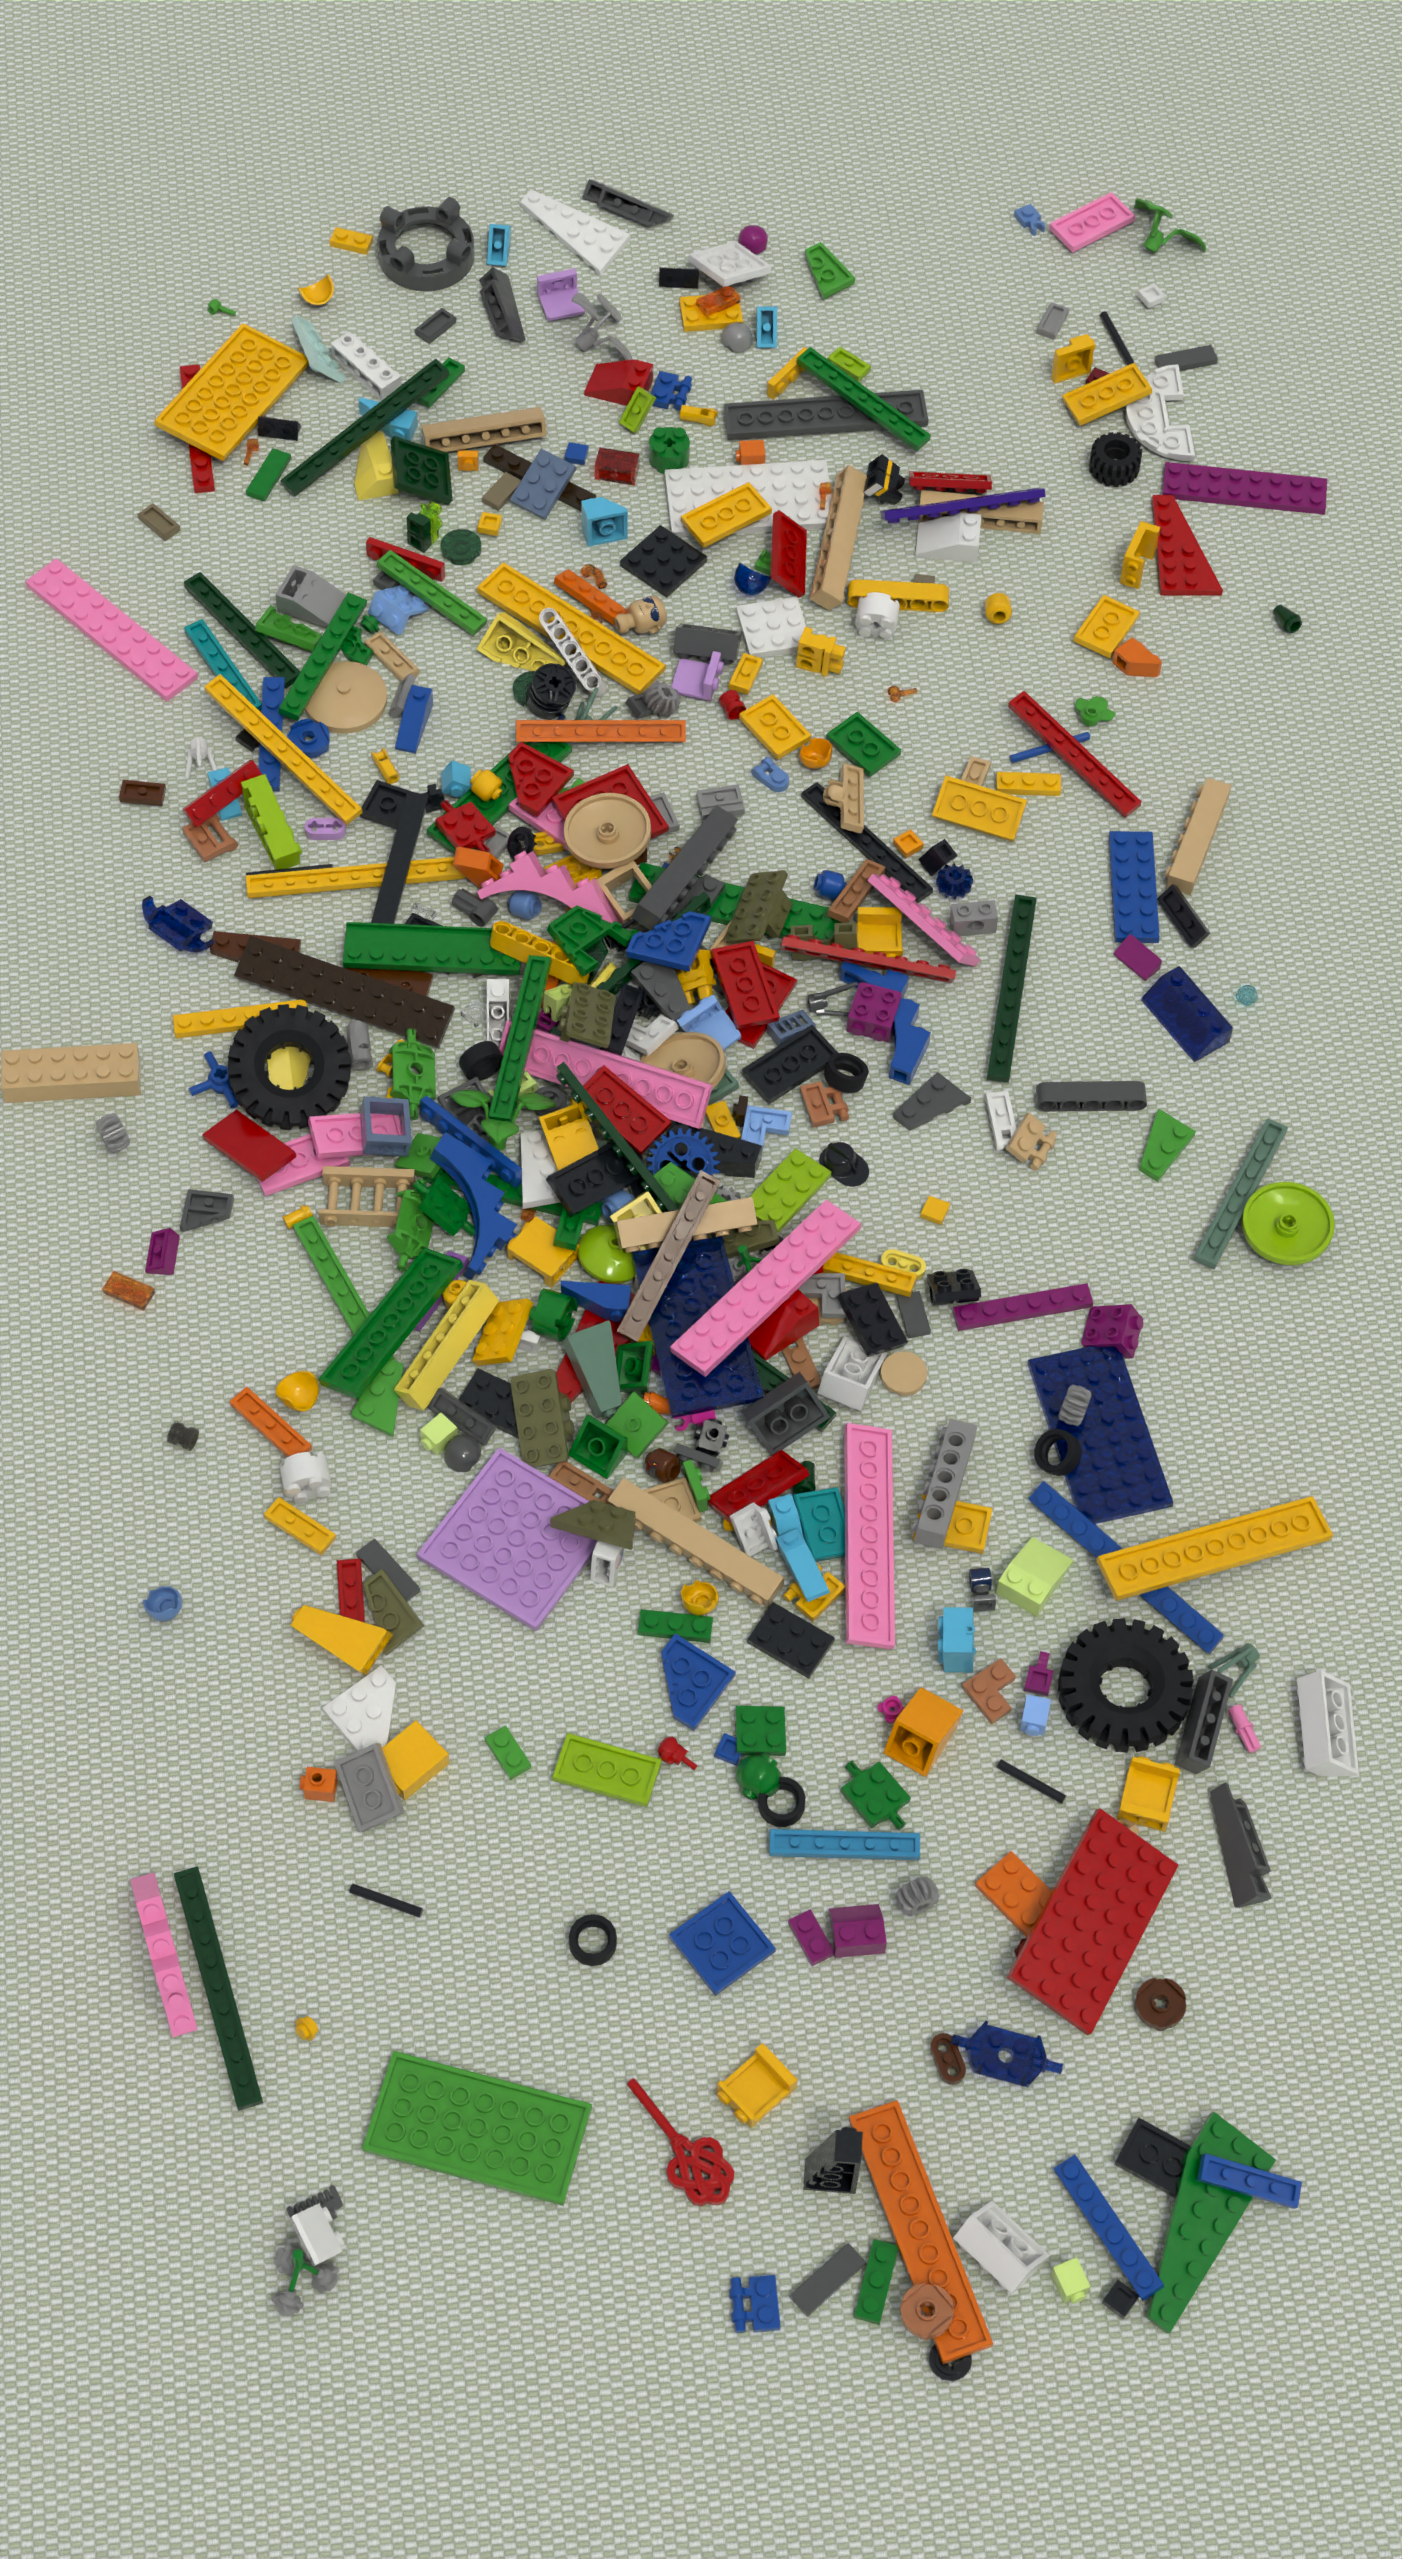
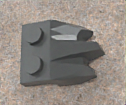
[437,1077,493,1134]

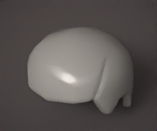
[721,322,753,353]

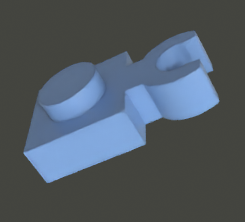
[1014,204,1045,236]

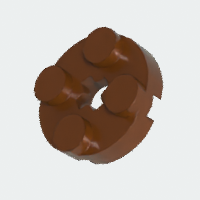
[1134,1978,1186,2031]

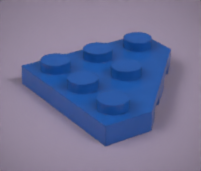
[626,911,711,972]
[661,1634,736,1731]

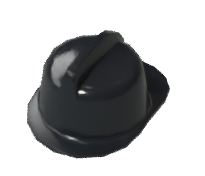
[819,1142,869,1187]

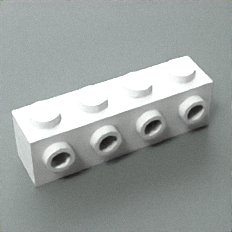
[331,332,402,401]

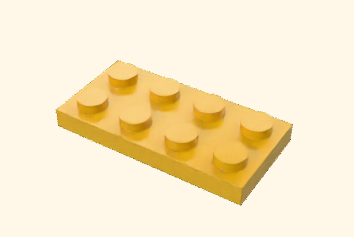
[1062,362,1153,426]
[681,482,772,548]
[932,775,1027,842]

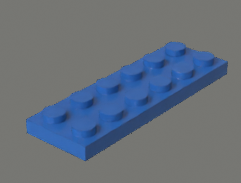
[1109,831,1160,943]

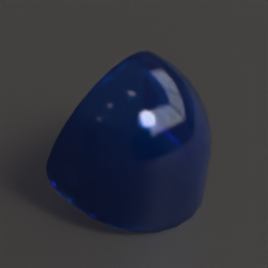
[734,563,772,595]

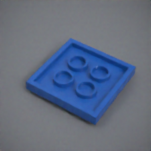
[669,1891,776,1996]

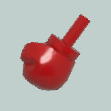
[657,1736,698,1770]

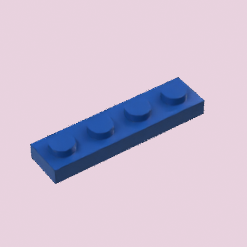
[1197,2154,1302,2209]

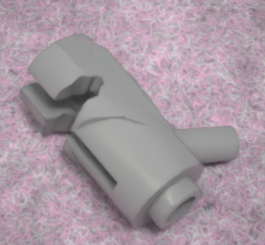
[340,1020,373,1071]

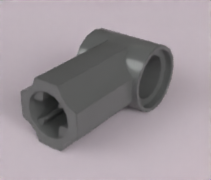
[452,889,498,927]

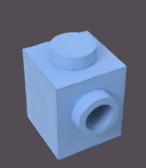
[1020,1694,1051,1736]

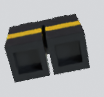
[863,454,905,505]

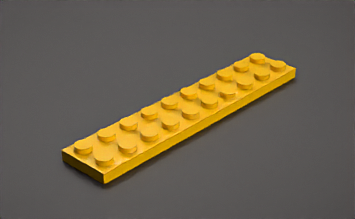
[477,562,666,695]
[1096,1496,1333,1601]

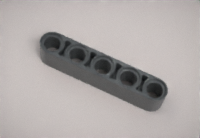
[1036,1081,1147,1112]

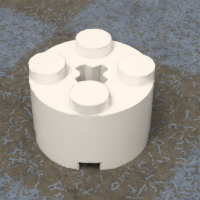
[855,592,900,639]
[280,1452,332,1504]

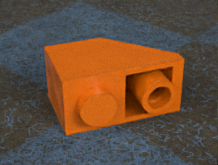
[1113,637,1162,677]
[453,847,504,889]

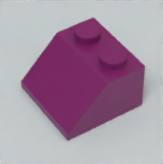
[829,1904,887,1958]

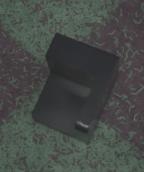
[918,839,958,876]

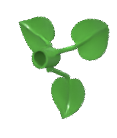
[1134,198,1206,253]
[450,1090,557,1150]

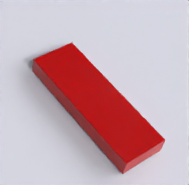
[337,1558,365,1623]

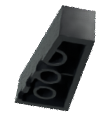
[662,1121,762,1178]
[803,2127,863,2194]

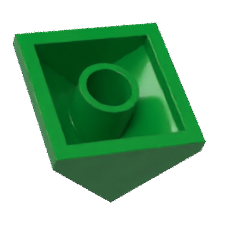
[616,1340,654,1395]
[568,1414,628,1479]

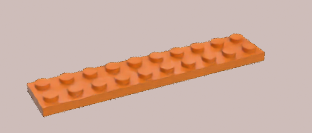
[849,2100,993,2364]

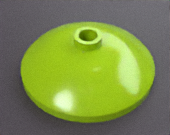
[578,1225,646,1284]

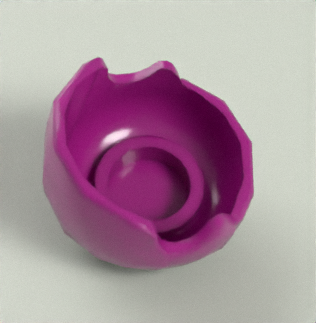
[738,225,768,254]

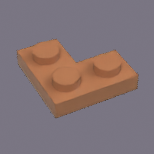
[962,1658,1016,1725]

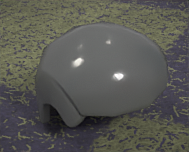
[444,1434,481,1472]

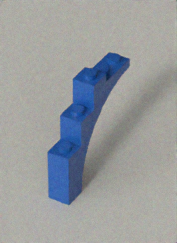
[840,961,931,1086]
[429,1132,517,1280]

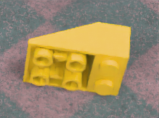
[539,1102,599,1171]

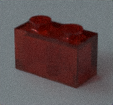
[595,447,640,486]

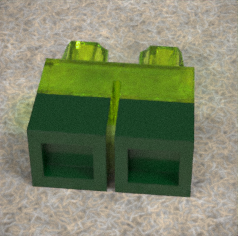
[407,501,442,553]

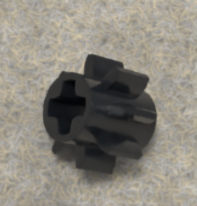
[638,994,661,1020]

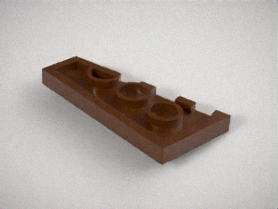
[210,931,301,962]

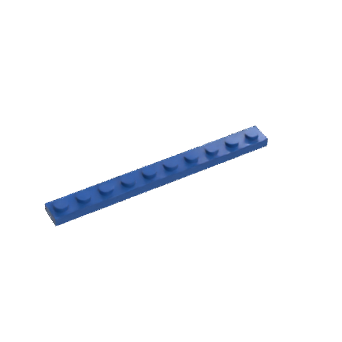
[1029,1481,1226,1654]

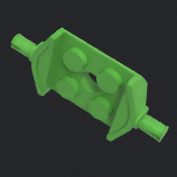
[389,1029,436,1120]
[387,1179,434,1271]

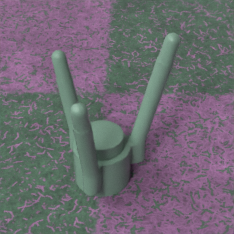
[575,687,617,720]
[1208,1643,1260,1698]

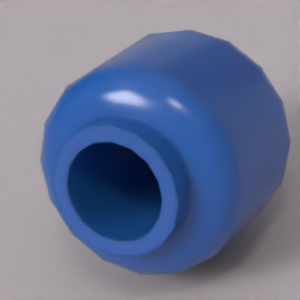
[814,870,847,900]

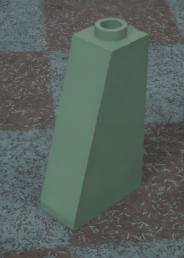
[562,1320,622,1419]

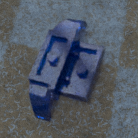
[142,896,215,952]

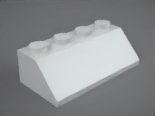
[1297,1670,1359,1776]

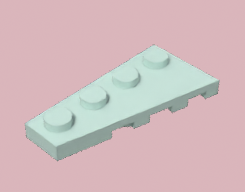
[292,314,346,384]

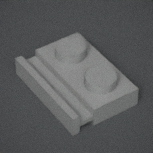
[697,784,745,820]

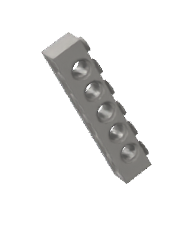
[912,1418,977,1549]

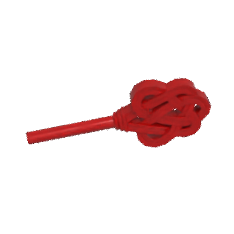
[627,2078,735,2206]

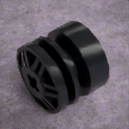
[526,663,576,719]

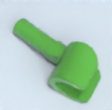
[207,299,236,316]

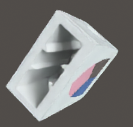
[590,1541,625,1587]

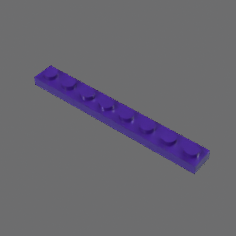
[880,487,1046,523]

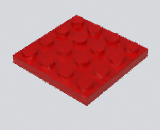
[552,764,669,839]

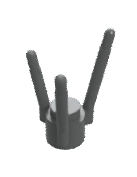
[807,982,858,1017]

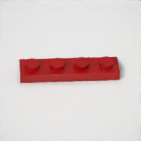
[366,537,445,582]
[182,760,262,827]

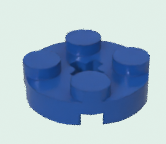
[287,719,330,758]

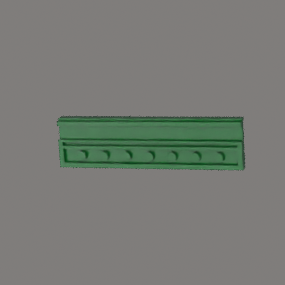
[342,922,521,975]

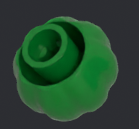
[736,1753,782,1801]

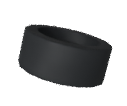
[459,1041,503,1081]
[824,1052,869,1093]
[1034,1428,1082,1476]
[758,1777,806,1827]
[569,1914,617,1966]

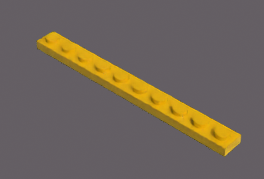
[204,674,363,826]
[246,857,466,898]

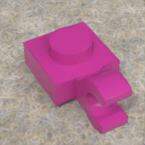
[672,1404,716,1431]

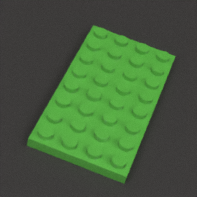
[362,2051,592,2206]

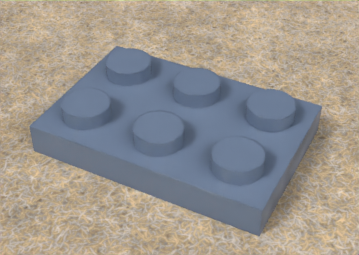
[510,449,577,520]

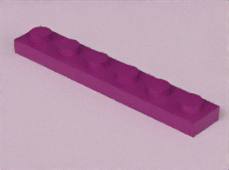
[953,1283,1093,1331]

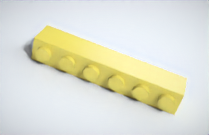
[394,1280,499,1411]

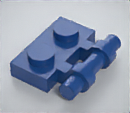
[651,371,692,410]
[729,2275,781,2333]

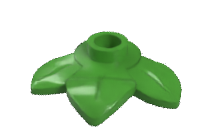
[1075,696,1116,726]

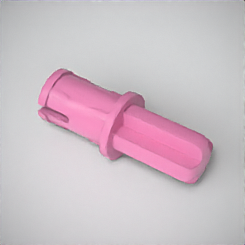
[1227,1705,1261,1753]

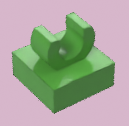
[755,549,772,576]

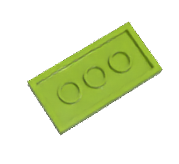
[750,1148,832,1233]
[552,1733,662,1807]

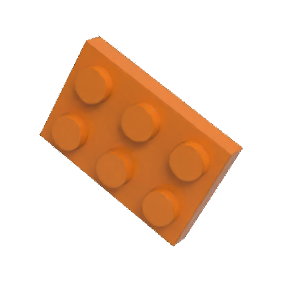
[975,1851,1052,1938]

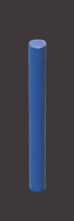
[1009,732,1090,763]

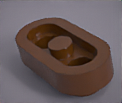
[930,2033,966,2085]

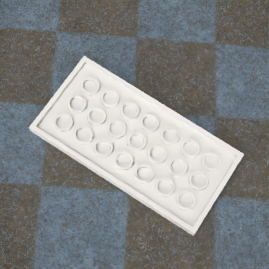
[665,460,832,537]

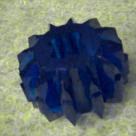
[936,862,973,900]

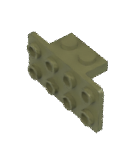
[724,870,793,944]
[558,982,615,1048]
[510,1369,575,1468]

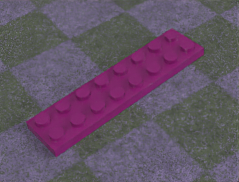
[1162,462,1327,515]

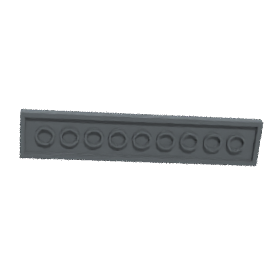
[723,390,929,440]

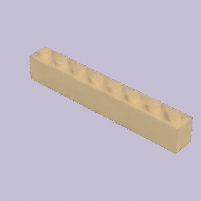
[810,464,867,611]
[607,1478,784,1608]

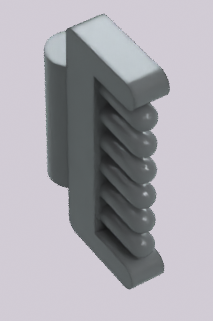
[287,2185,343,2220]

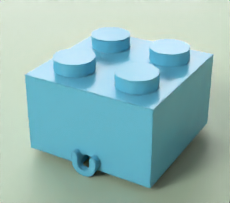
[938,1607,976,1673]

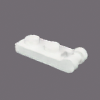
[985,1091,1017,1151]

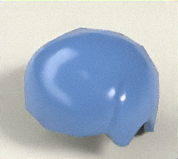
[143,1586,183,1622]

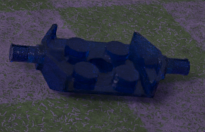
[951,2021,1063,2088]

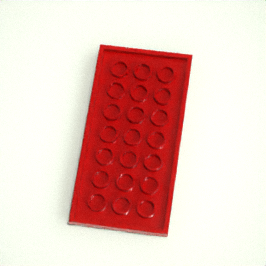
[1006,1808,1179,2035]

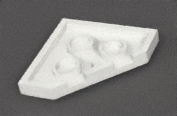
[322,1665,397,1752]

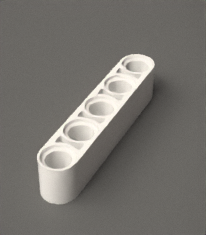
[539,608,607,697]

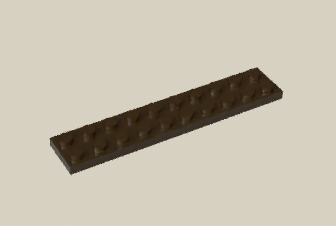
[234,936,455,1049]

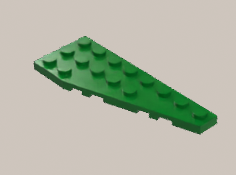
[1146,2112,1276,2334]

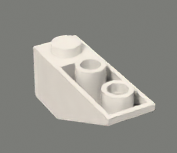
[487,979,510,1046]

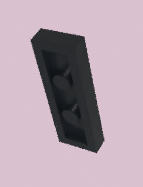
[1157,884,1211,948]

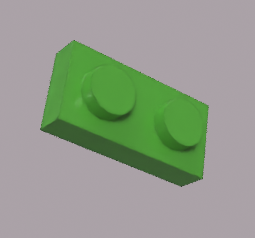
[682,1459,710,1512]
[485,1725,531,1780]

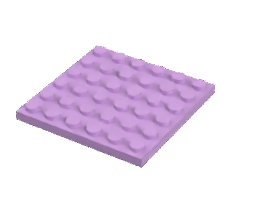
[417,1447,598,1631]

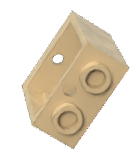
[597,861,652,927]

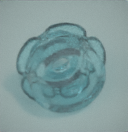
[1236,985,1258,1006]

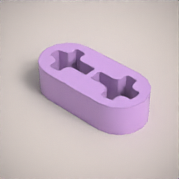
[304,818,346,840]

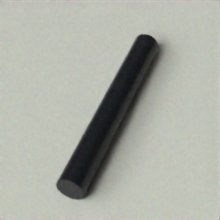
[997,1759,1067,1804]
[349,1884,423,1918]

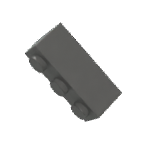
[673,623,742,664]
[741,1372,830,1456]

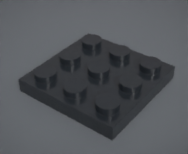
[620,525,707,598]

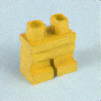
[796,627,846,677]
[674,949,717,1005]

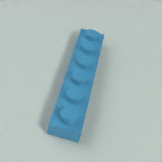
[769,1829,920,1860]

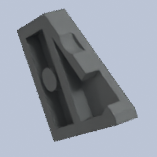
[180,1189,234,1232]

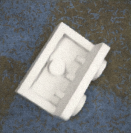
[730,1502,778,1557]

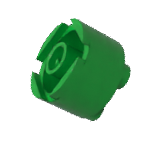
[649,427,690,474]
[529,1288,578,1342]

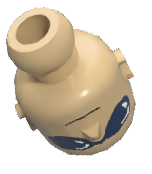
[614,596,667,634]

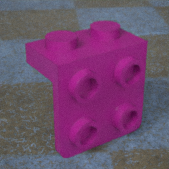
[847,982,902,1042]
[1081,1304,1143,1359]

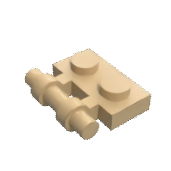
[1005,1112,1057,1171]

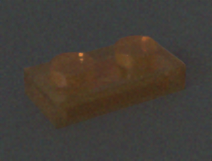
[696,285,741,317]
[102,1271,155,1311]

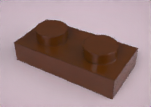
[119,780,166,806]

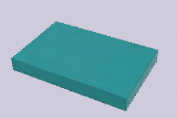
[792,1487,845,1562]

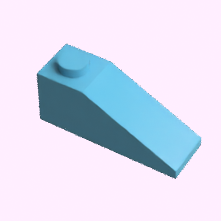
[359,397,418,441]
[776,1528,830,1602]

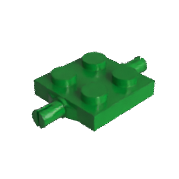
[412,1178,475,1237]
[840,1761,911,1830]

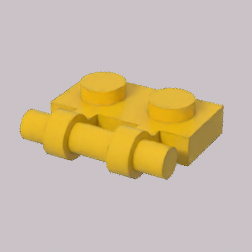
[783,1563,845,1622]

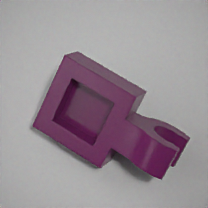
[1024,1651,1053,1696]

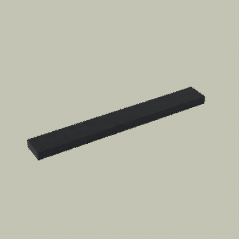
[801,782,933,903]
[371,791,429,924]

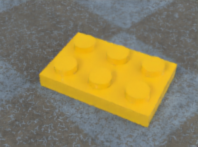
[679,292,743,332]
[1073,595,1140,658]
[739,694,812,760]
[472,1298,534,1366]
[913,1494,993,1554]

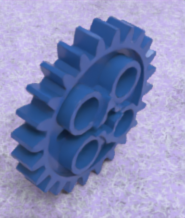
[646,1128,721,1179]

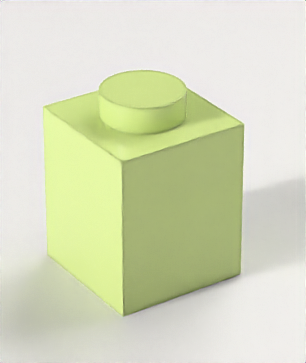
[420,1413,458,1456]
[1051,2257,1091,2304]

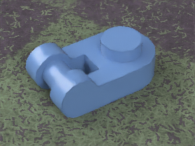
[751,757,789,792]

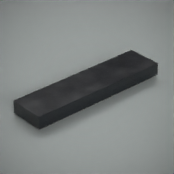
[600,983,644,1055]

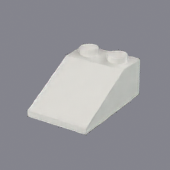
[915,513,981,563]
[817,1336,887,1411]

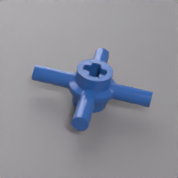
[188,1051,239,1108]

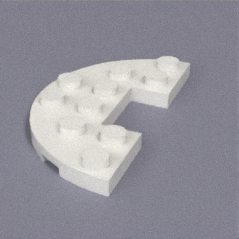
[1125,364,1195,461]

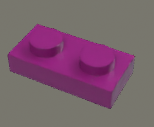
[788,1909,835,1966]

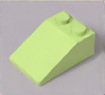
[996,1537,1074,1617]

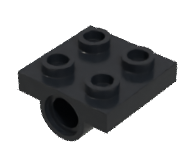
[927,1269,981,1306]

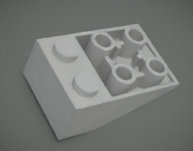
[275,565,346,628]

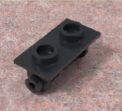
[659,267,699,289]
[258,416,301,441]

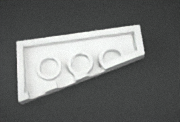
[520,1130,560,1209]

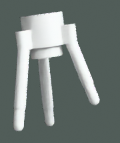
[185,737,217,779]

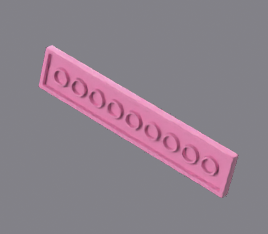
[25,558,198,702]
[499,1020,713,1129]
[670,1200,861,1377]
[844,1423,895,1650]

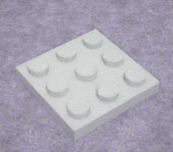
[688,241,771,287]
[736,597,806,658]

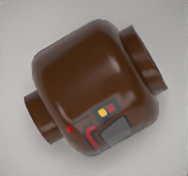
[645,1448,681,1483]

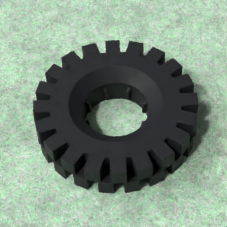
[228,1004,351,1130]
[1058,1618,1194,1753]

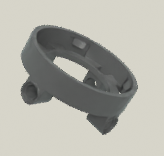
[377,197,474,291]

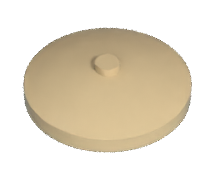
[304,661,387,734]
[564,793,651,869]
[640,1032,726,1089]

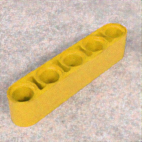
[847,579,949,612]
[490,921,589,985]

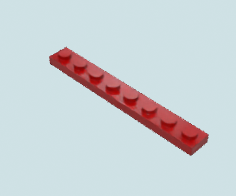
[180,364,215,493]
[1008,691,1142,818]
[779,935,956,983]

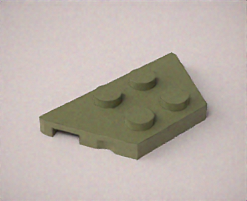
[550,1500,636,1550]

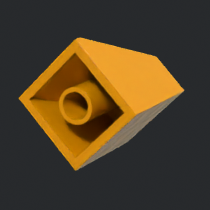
[883,1687,964,1777]

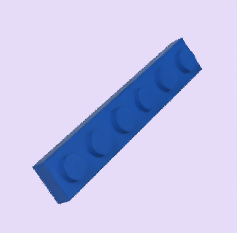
[259,677,285,792]
[420,1095,522,1188]
[1054,2154,1165,2301]

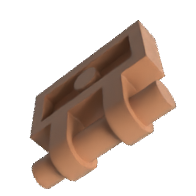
[800,1081,849,1128]

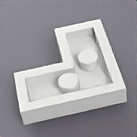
[625,1015,679,1056]

